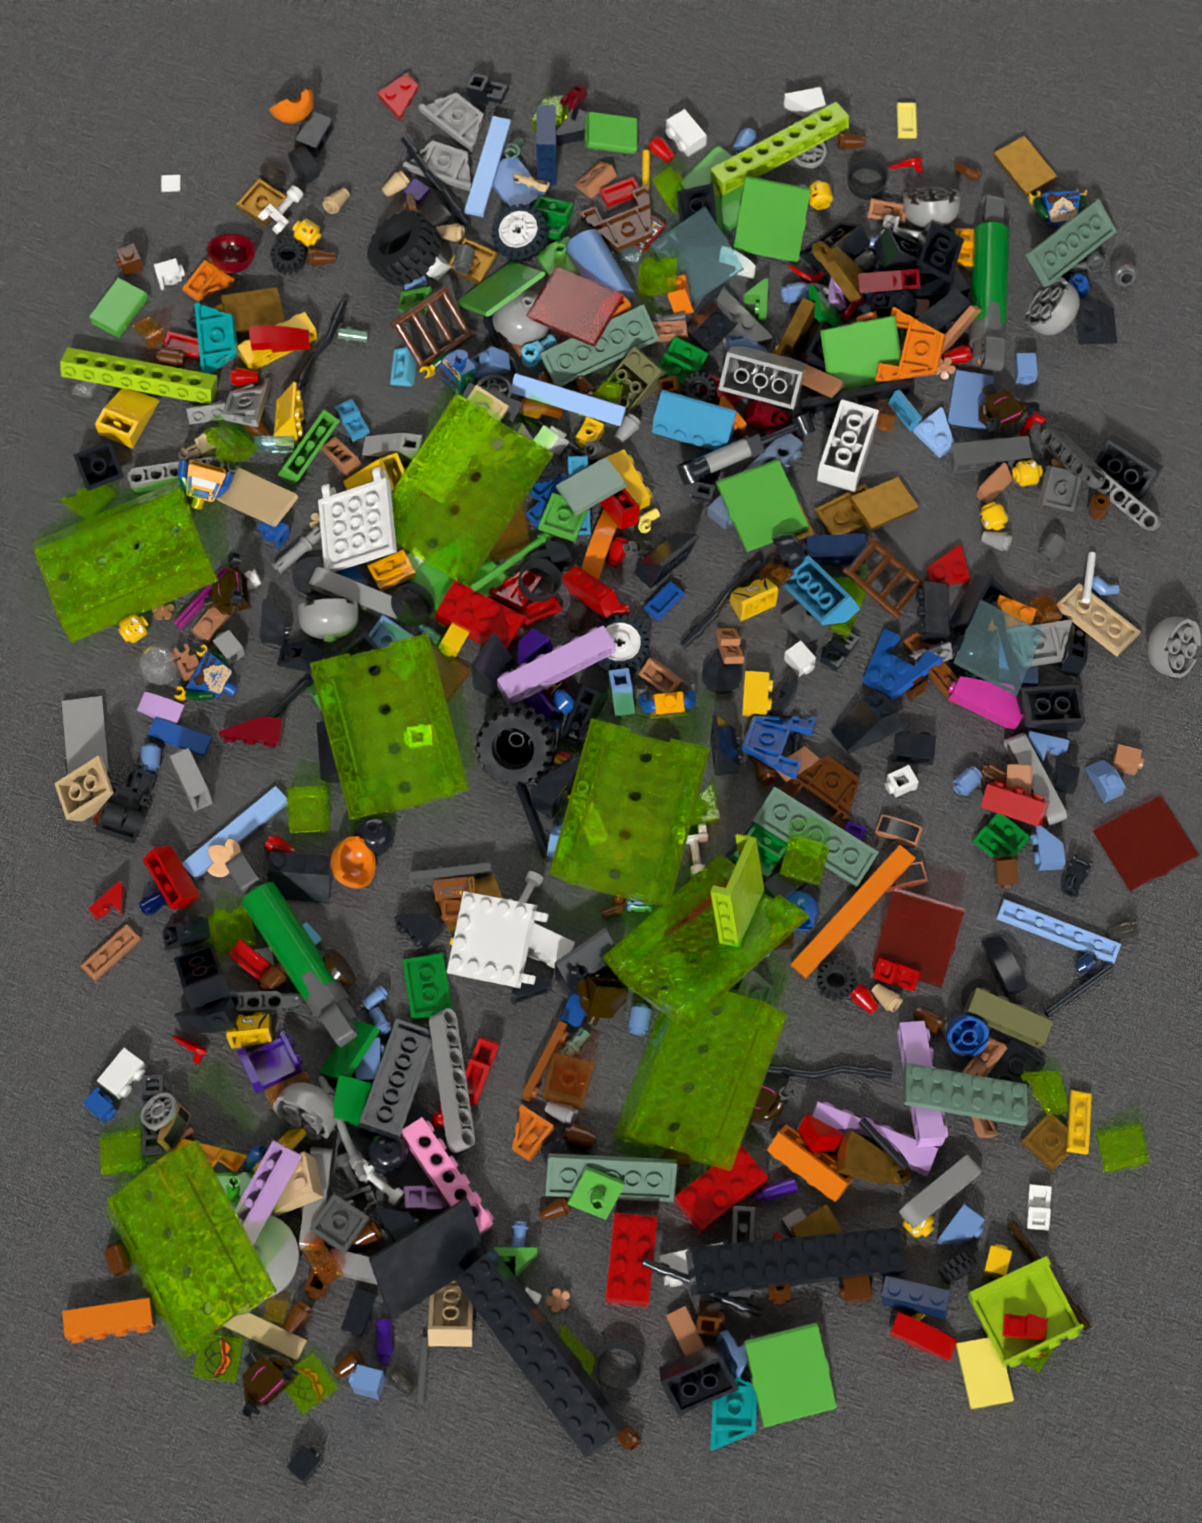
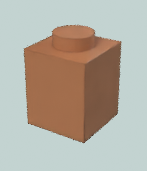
[1112,744,1144,775]

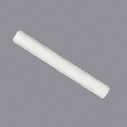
[1082,552,1096,603]

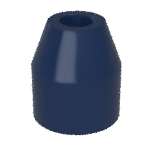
[1074,952,1097,974]

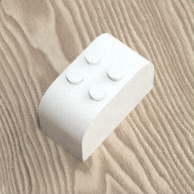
[817,399,879,492]

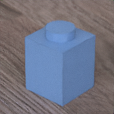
[1014,353,1038,384]

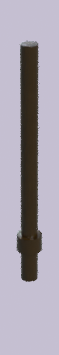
[1007,1220,1092,1332]

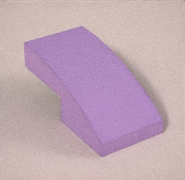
[828,277,846,311]
[137,692,184,724]
[404,1186,447,1211]

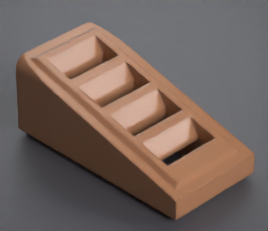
[321,436,361,477]

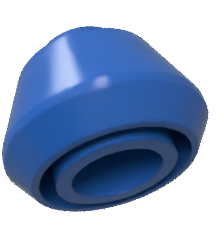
[1066,273,1090,299]
[551,689,575,715]
[245,1145,267,1173]

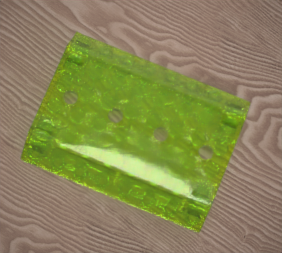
[391,393,554,586]
[34,480,218,643]
[310,633,469,821]
[549,719,711,905]
[603,854,809,1025]
[613,980,788,1171]
[105,1140,277,1360]

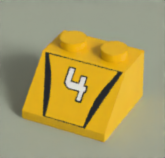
[730,578,778,621]
[226,1012,273,1048]

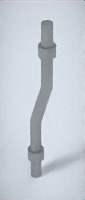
[318,1076,367,1181]

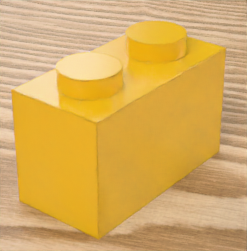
[742,671,773,716]

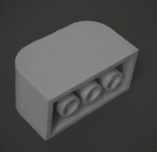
[718,346,807,409]

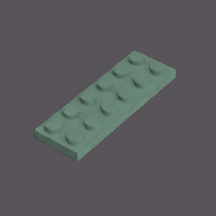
[1025,199,1117,287]
[539,304,660,387]
[752,787,879,887]
[903,1063,1028,1126]
[545,1153,677,1202]

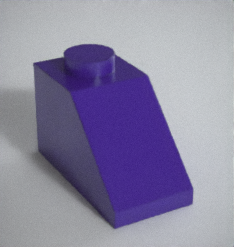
[518,628,554,666]

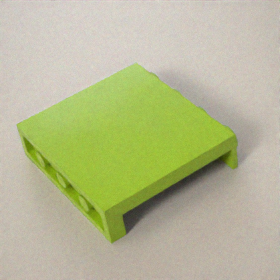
[710,834,764,947]
[968,1256,1084,1368]

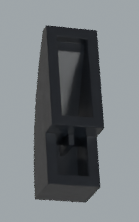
[981,935,1028,996]

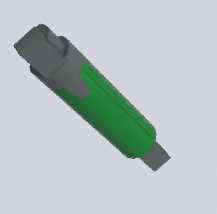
[969,193,1010,371]
[225,851,359,1047]

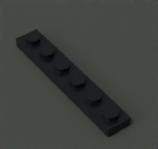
[799,378,915,414]

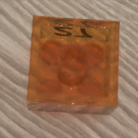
[543,1053,595,1109]

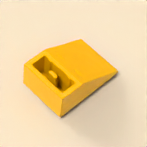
[274,382,304,445]
[95,388,159,449]
[343,453,412,503]

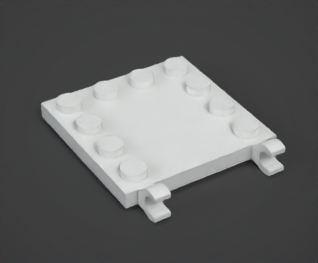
[318,467,397,572]
[447,891,548,988]

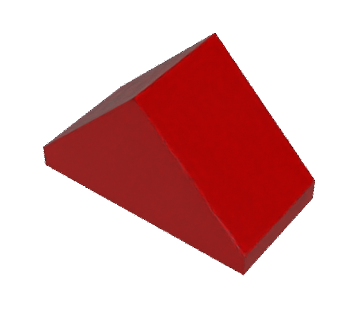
[797,1113,844,1152]

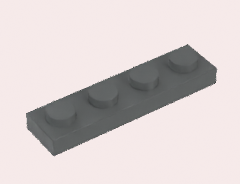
[408,861,492,887]

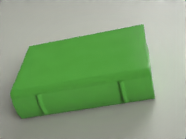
[585,112,637,154]
[89,278,149,338]

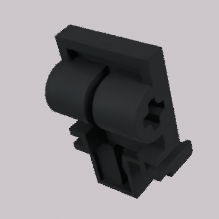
[95,769,155,844]

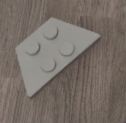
[418,93,484,152]
[403,141,471,191]
[717,288,773,344]
[222,377,272,427]
[995,619,1072,668]

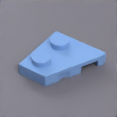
[913,407,954,458]

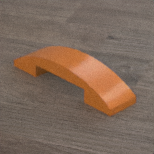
[582,509,618,580]

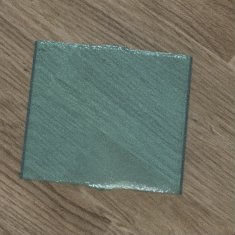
[650,207,744,303]
[954,600,1042,696]

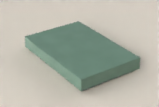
[556,457,627,516]

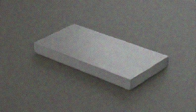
[62,696,110,774]

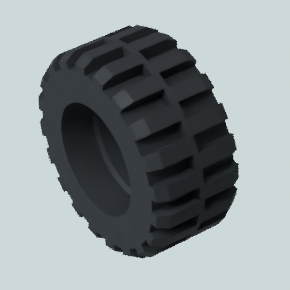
[367,210,441,285]
[475,704,556,786]

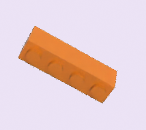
[767,1124,854,1202]
[62,1298,155,1343]

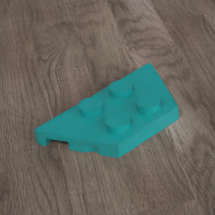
[194,303,238,374]
[710,1377,757,1451]

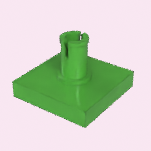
[536,236,579,284]
[538,493,589,542]
[567,1166,625,1220]
[211,1172,254,1215]

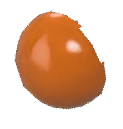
[269,89,314,124]
[330,836,376,889]

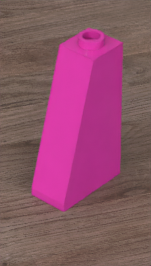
[948,676,1023,731]

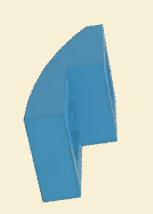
[335,399,370,441]

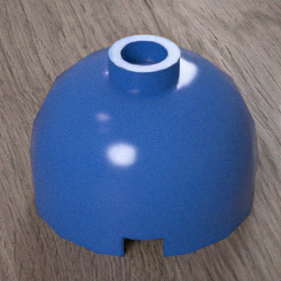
[776,891,819,932]
[946,1013,989,1056]

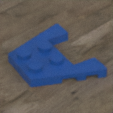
[485,452,567,529]
[862,628,943,700]
[742,716,817,780]

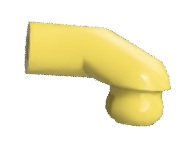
[638,508,660,534]

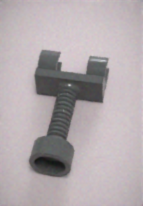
[623,540,658,593]
[335,1153,376,1207]

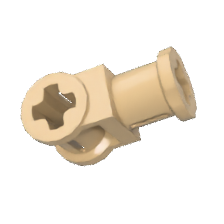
[181,430,223,460]

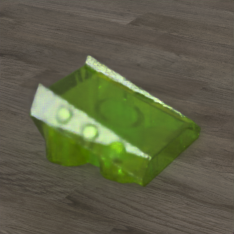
[638,257,678,298]
[204,425,258,462]
[286,785,330,833]
[779,836,830,885]
[205,907,256,953]
[1095,1122,1149,1173]
[99,1127,144,1176]

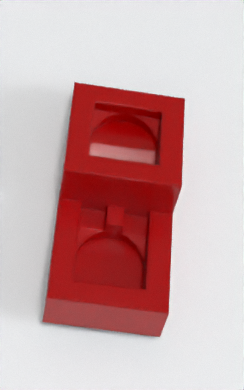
[873,958,922,992]

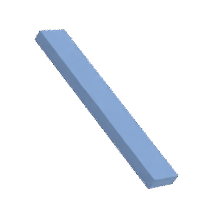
[465,116,511,217]
[510,373,626,426]
[182,786,289,880]
[997,899,1121,964]

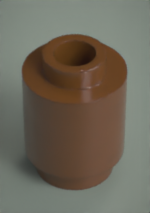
[156,346,186,368]
[1088,493,1110,520]
[981,763,1007,784]
[258,963,287,991]
[563,1123,596,1149]
[103,1242,131,1276]

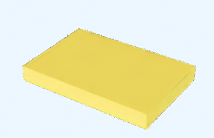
[956,1338,1014,1410]

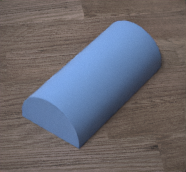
[566,229,634,308]

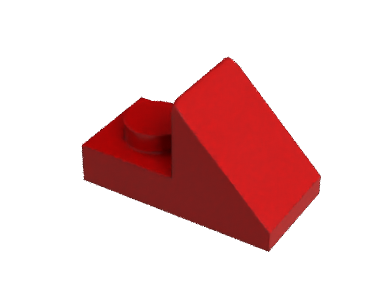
[88,881,125,920]
[1002,1313,1048,1342]

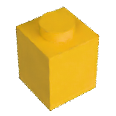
[438,623,469,658]
[982,1244,1012,1279]

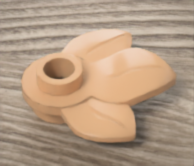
[207,838,241,877]

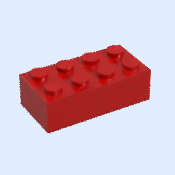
[435,580,525,652]
[674,1145,768,1235]
[605,1213,657,1308]

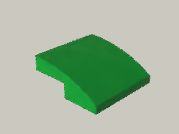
[533,196,574,241]
[809,284,840,328]
[659,336,709,383]
[972,813,1031,858]
[731,823,789,880]
[333,1075,373,1126]

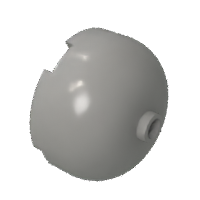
[903,187,960,227]
[1025,277,1080,335]
[493,289,552,346]
[298,599,359,642]
[1147,616,1201,678]
[273,1082,337,1140]

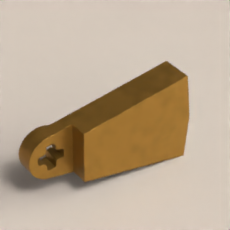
[812,241,865,303]
[772,298,815,356]
[837,1130,911,1186]

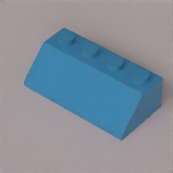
[652,390,737,451]
[779,555,860,625]

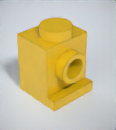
[576,416,604,449]

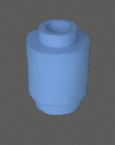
[733,128,757,154]
[781,282,809,304]
[140,743,162,774]
[953,766,983,796]
[628,1003,652,1036]

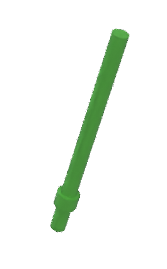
[471,531,555,591]

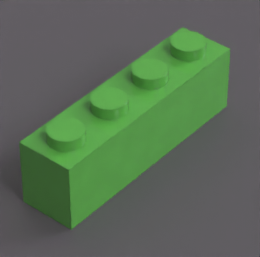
[277,410,339,487]

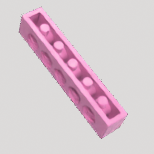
[400,1117,494,1235]

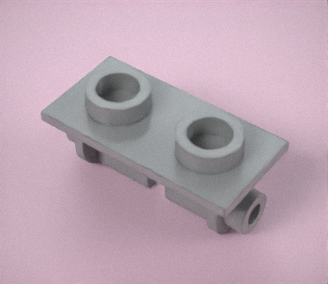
[186,400,226,425]
[909,641,953,665]

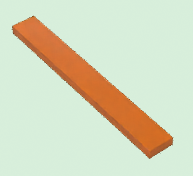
[791,845,916,979]

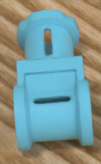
[521,334,558,368]

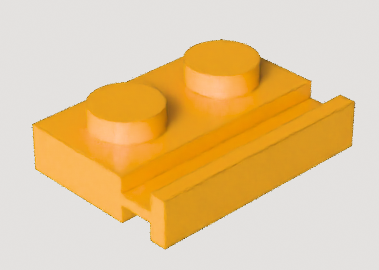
[368,550,416,592]

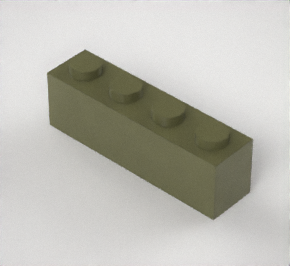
[963,987,1053,1048]

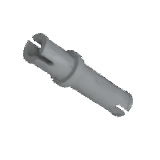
[272,526,321,574]

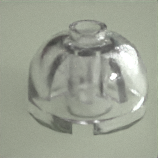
[138,644,178,685]

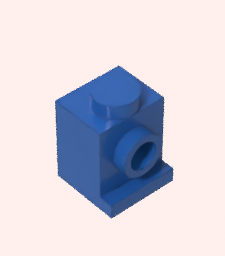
[258,521,290,549]
[83,1087,118,1124]

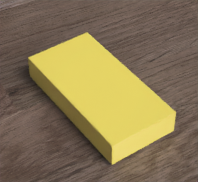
[897,103,917,138]

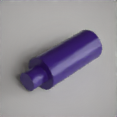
[754,1177,798,1202]
[376,1319,392,1365]

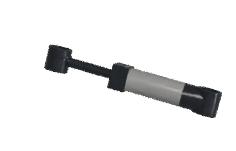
[676,411,816,485]

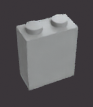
[170,748,213,812]

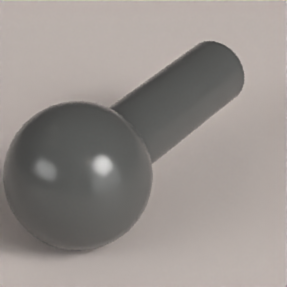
[650,312,686,322]

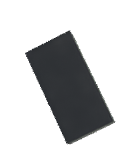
[341,1288,377,1337]

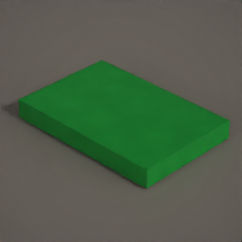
[402,953,452,1020]
[319,1021,380,1080]

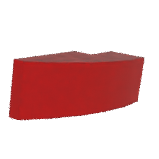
[249,326,310,353]
[465,1036,501,1106]
[889,1312,957,1361]

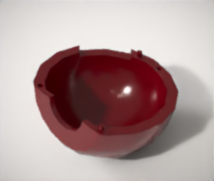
[206,233,256,274]

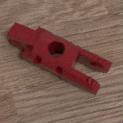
[560,83,588,110]

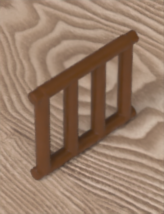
[390,285,475,372]
[842,537,923,619]

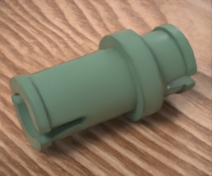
[505,137,524,159]
[338,326,368,343]
[560,1027,590,1060]

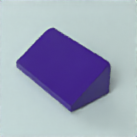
[523,691,555,719]

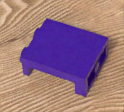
[237,1030,303,1094]

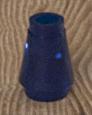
[138,891,167,916]

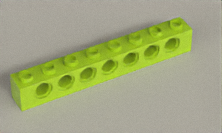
[710,102,849,195]
[60,347,217,405]

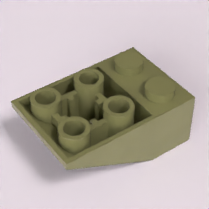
[598,347,668,416]

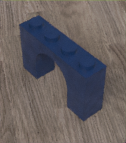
[536,105,556,186]

